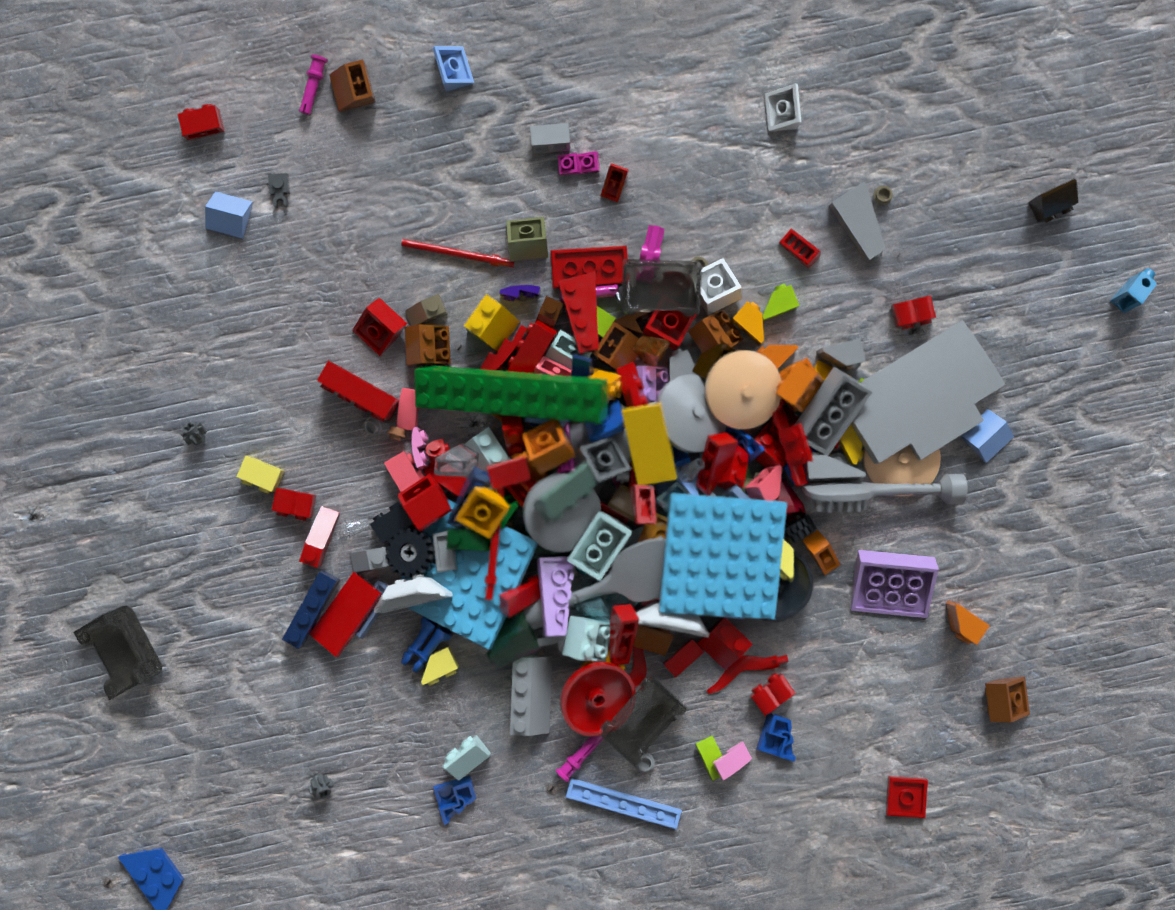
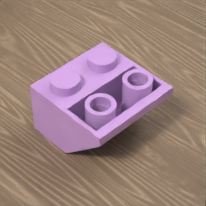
[626,366,669,406]

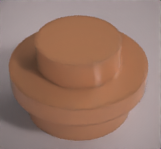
[387,426,406,441]

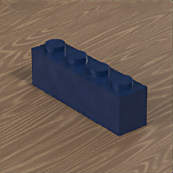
[282,570,340,649]

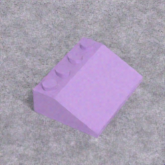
[851,550,939,618]

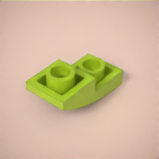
[695,736,722,782]

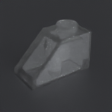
[434,443,479,477]

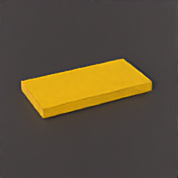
[622,403,677,485]

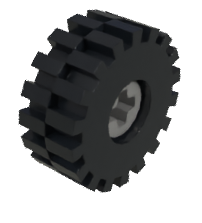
[385,528,436,578]

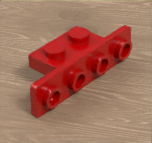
[617,362,649,408]
[772,410,814,487]

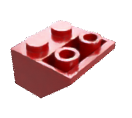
[398,473,452,532]

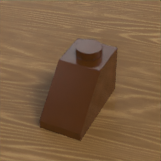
[535,296,564,329]

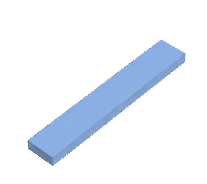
[566,778,682,830]

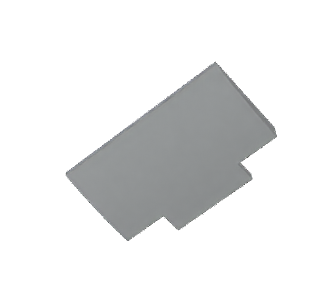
[851,320,1006,464]

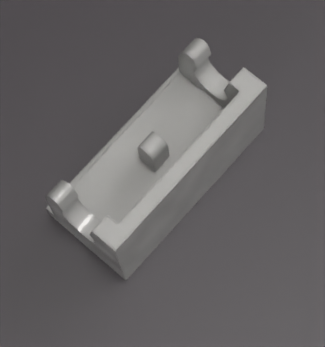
[530,123,570,154]

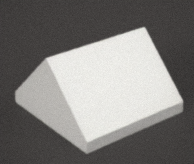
[765,83,801,132]

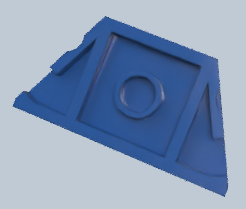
[118,847,184,910]

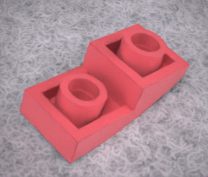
[397,388,420,431]

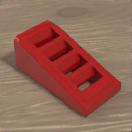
[779,228,821,269]

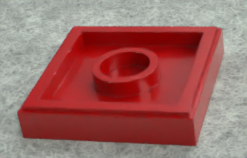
[886,776,928,818]

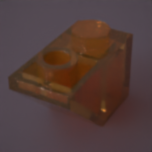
[632,334,670,367]

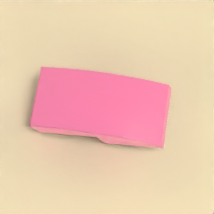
[412,427,429,470]
[713,741,752,780]

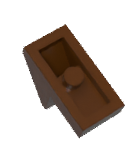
[615,304,653,335]

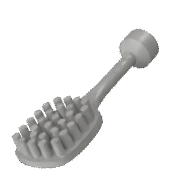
[801,474,967,512]
[524,536,666,630]

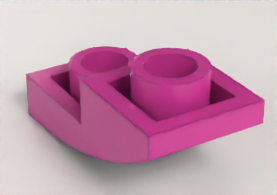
[558,151,600,175]

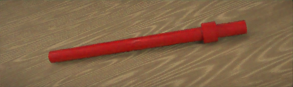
[401,239,515,268]
[485,487,505,600]

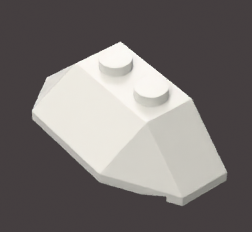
[374,575,453,613]
[636,600,709,638]

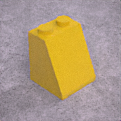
[464,294,520,352]

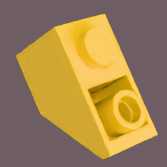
[839,424,863,465]

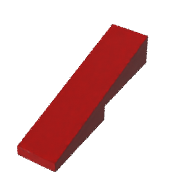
[499,574,541,617]

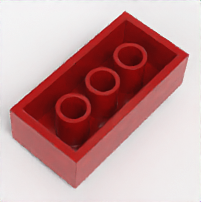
[317,361,399,422]

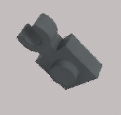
[268,173,290,208]

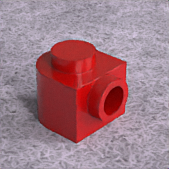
[426,439,451,465]

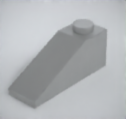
[803,452,866,482]

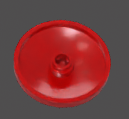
[560,662,636,736]

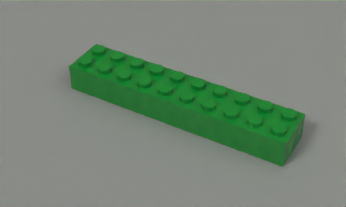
[415,365,608,423]

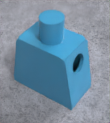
[1110,268,1157,313]

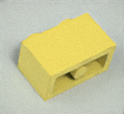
[236,456,285,494]

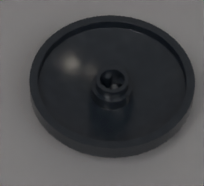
[758,550,813,622]

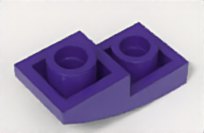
[499,285,541,302]

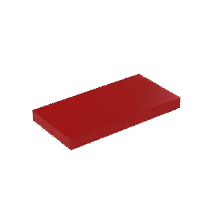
[551,245,629,289]
[309,572,383,657]

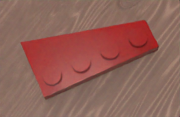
[558,272,599,355]

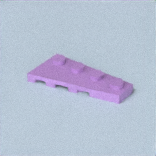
[537,556,574,637]

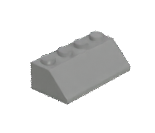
[795,367,872,456]
[510,654,552,736]

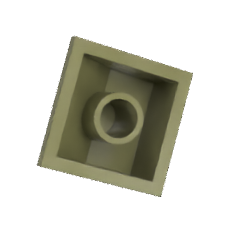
[506,217,548,262]

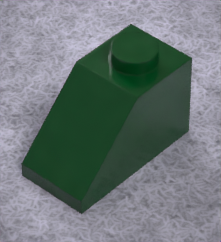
[446,529,492,551]

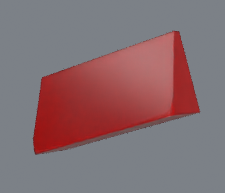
[487,456,531,489]
[663,638,704,678]

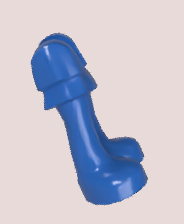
[401,616,454,673]

